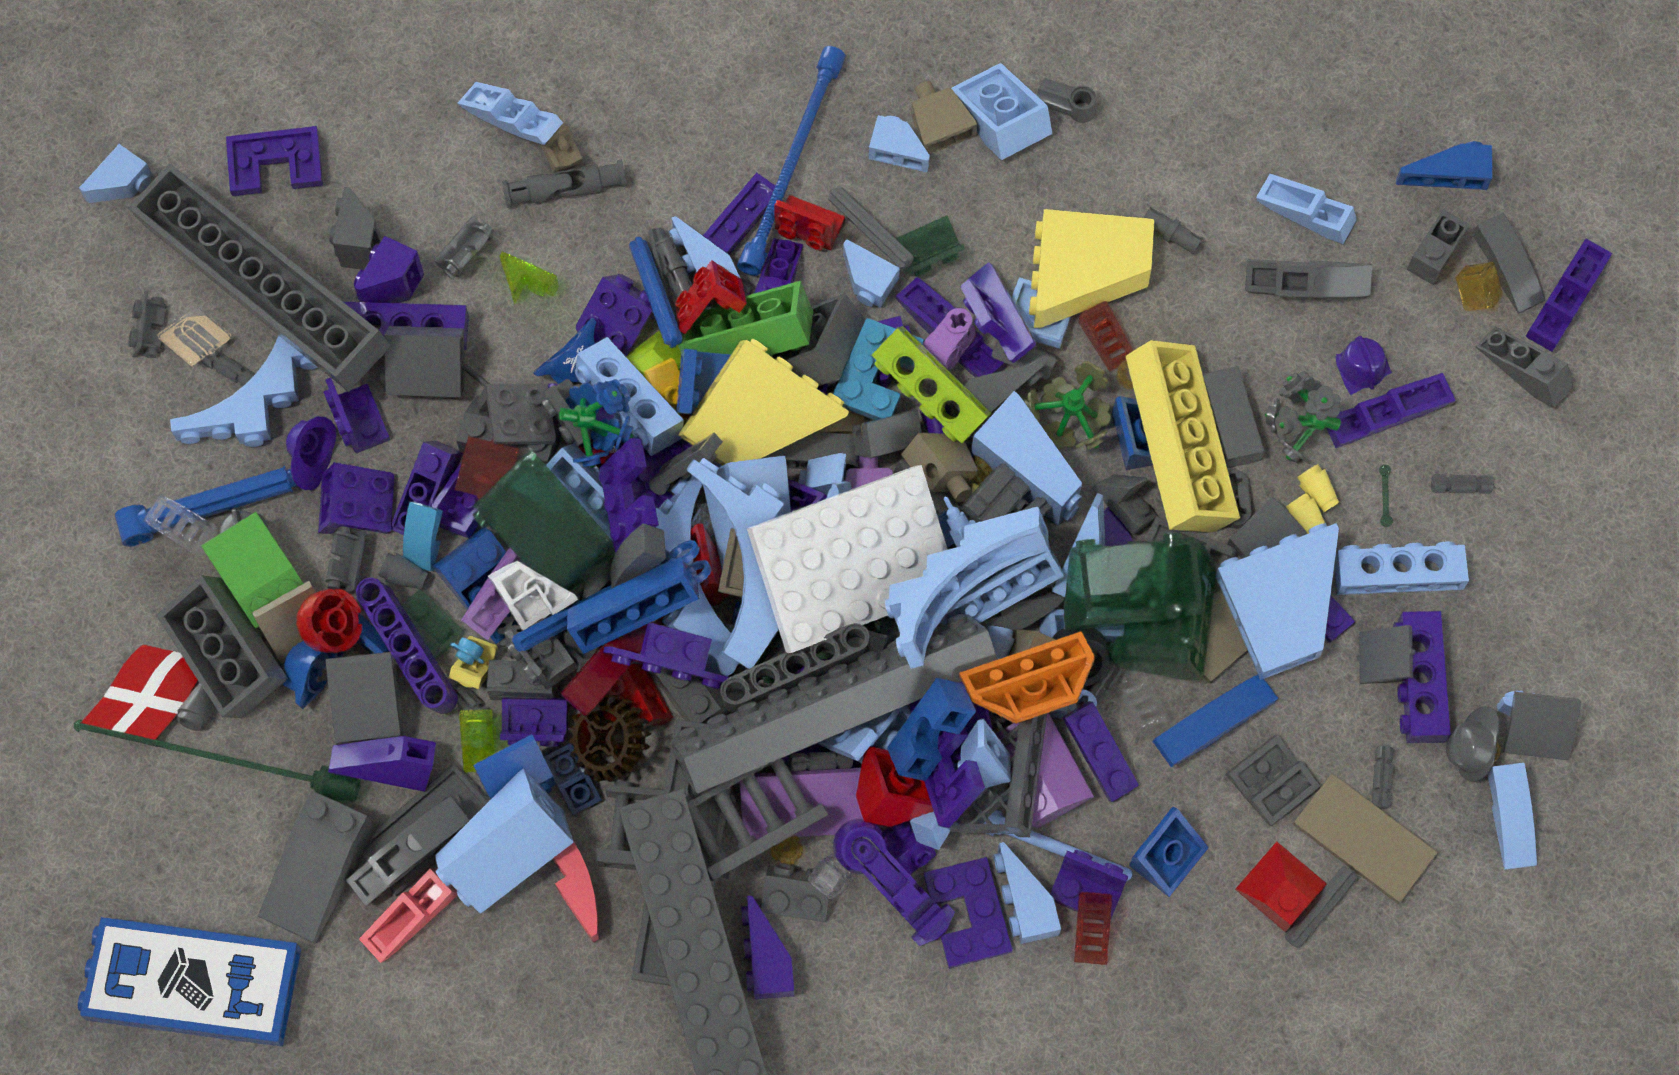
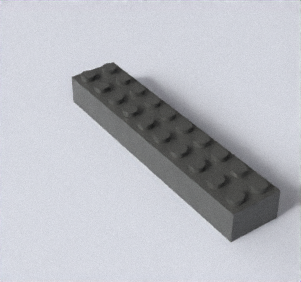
[128,163,391,392]
[670,614,998,793]
[618,789,767,1075]

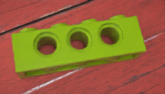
[872,326,992,444]

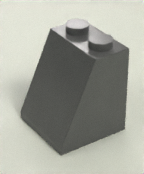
[325,652,404,745]

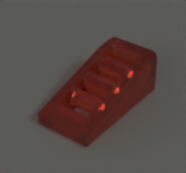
[1078,301,1133,372]
[1074,892,1112,965]

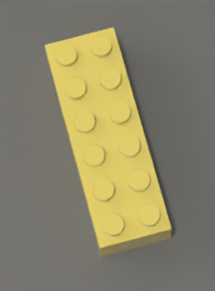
[1126,340,1240,532]

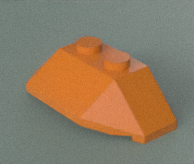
[959,631,1095,724]

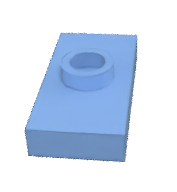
[818,725,878,761]

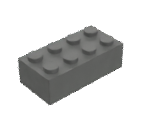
[156,575,288,718]

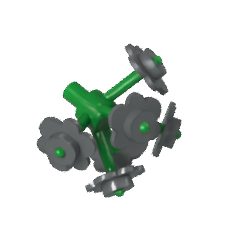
[1265,371,1341,463]

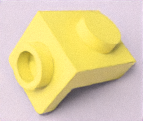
[449,636,498,689]

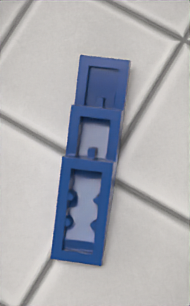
[1152,674,1278,767]

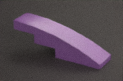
[461,516,548,640]

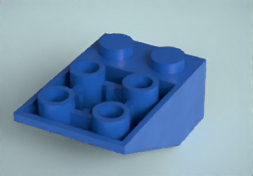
[432,528,518,644]

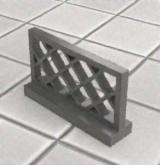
[949,710,1047,838]

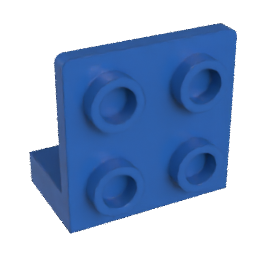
[676,349,731,415]

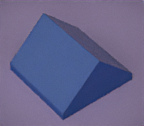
[1112,396,1153,470]
[1129,807,1209,897]

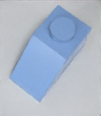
[869,115,930,172]
[79,144,152,203]
[843,239,900,308]
[799,453,846,496]
[958,719,1011,788]

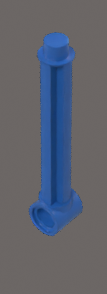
[115,465,297,547]

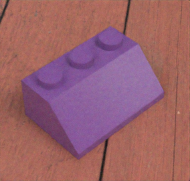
[995,713,1094,828]

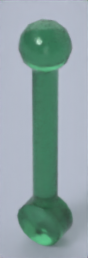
[1379,464,1393,527]

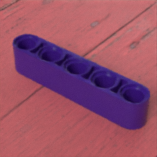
[356,577,458,714]

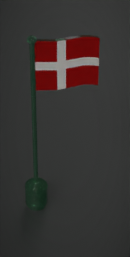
[73,644,361,804]

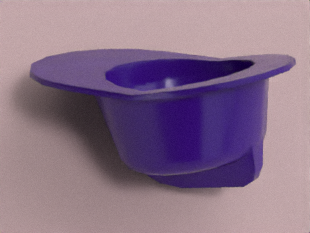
[1335,336,1392,395]
[286,416,337,490]

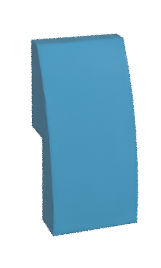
[403,502,443,571]

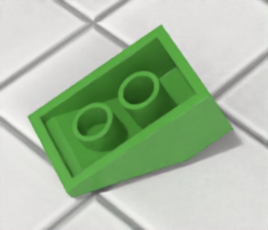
[201,512,304,628]

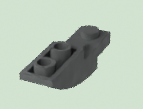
[1245,259,1373,297]
[346,796,471,906]

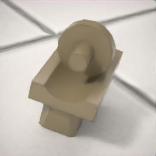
[539,115,583,174]

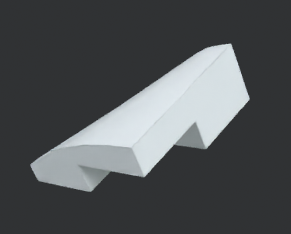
[488,561,578,630]

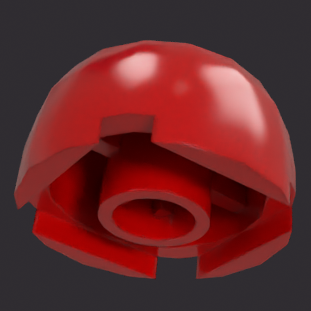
[296,589,362,654]

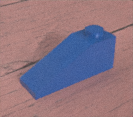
[1396,141,1492,190]

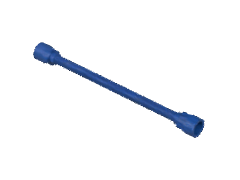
[737,46,846,276]

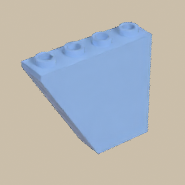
[1216,523,1339,680]

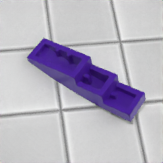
[1525,239,1613,352]
[896,277,1007,377]
[1326,373,1455,448]

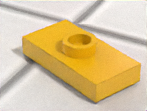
[643,358,691,422]

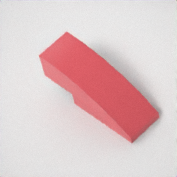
[553,842,599,943]
[359,868,457,963]

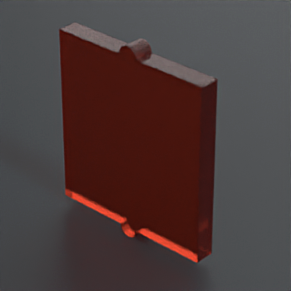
[455,436,519,503]

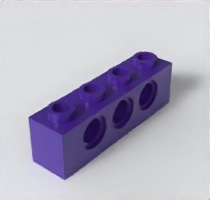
[344,302,469,350]
[1393,611,1451,743]

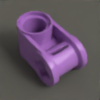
[923,308,976,370]

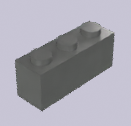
[1203,366,1264,468]

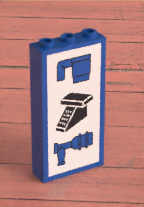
[78,917,301,1047]

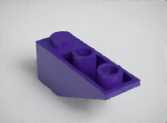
[754,238,803,293]
[391,440,463,535]
[328,736,436,792]
[741,896,795,1000]

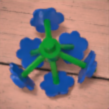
[559,379,634,468]

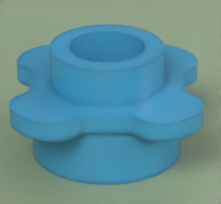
[450,637,485,665]

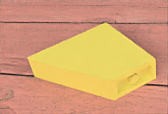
[1029,209,1154,328]
[678,339,849,466]

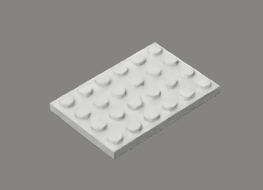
[747,465,948,653]

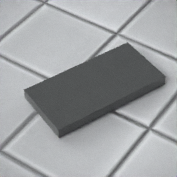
[362,763,489,897]

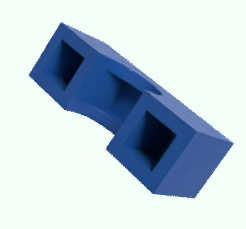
[887,678,976,781]

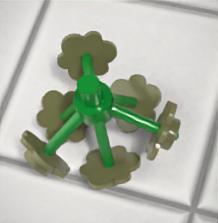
[1024,361,1112,450]

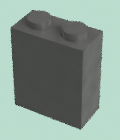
[380,326,465,397]

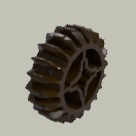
[567,694,652,782]

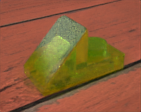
[499,251,559,305]
[459,709,496,773]

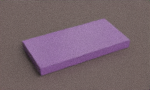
[740,768,863,839]

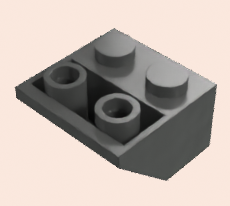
[329,187,382,270]

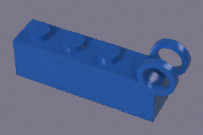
[567,540,712,654]

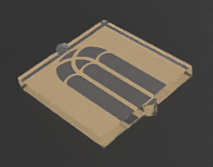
[157,306,232,367]

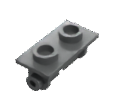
[434,216,494,280]
[128,291,166,358]
[325,526,367,593]

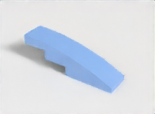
[457,82,563,145]

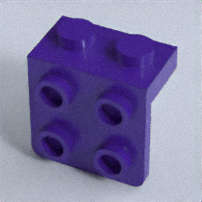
[576,274,655,357]

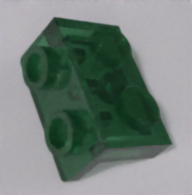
[895,215,965,277]

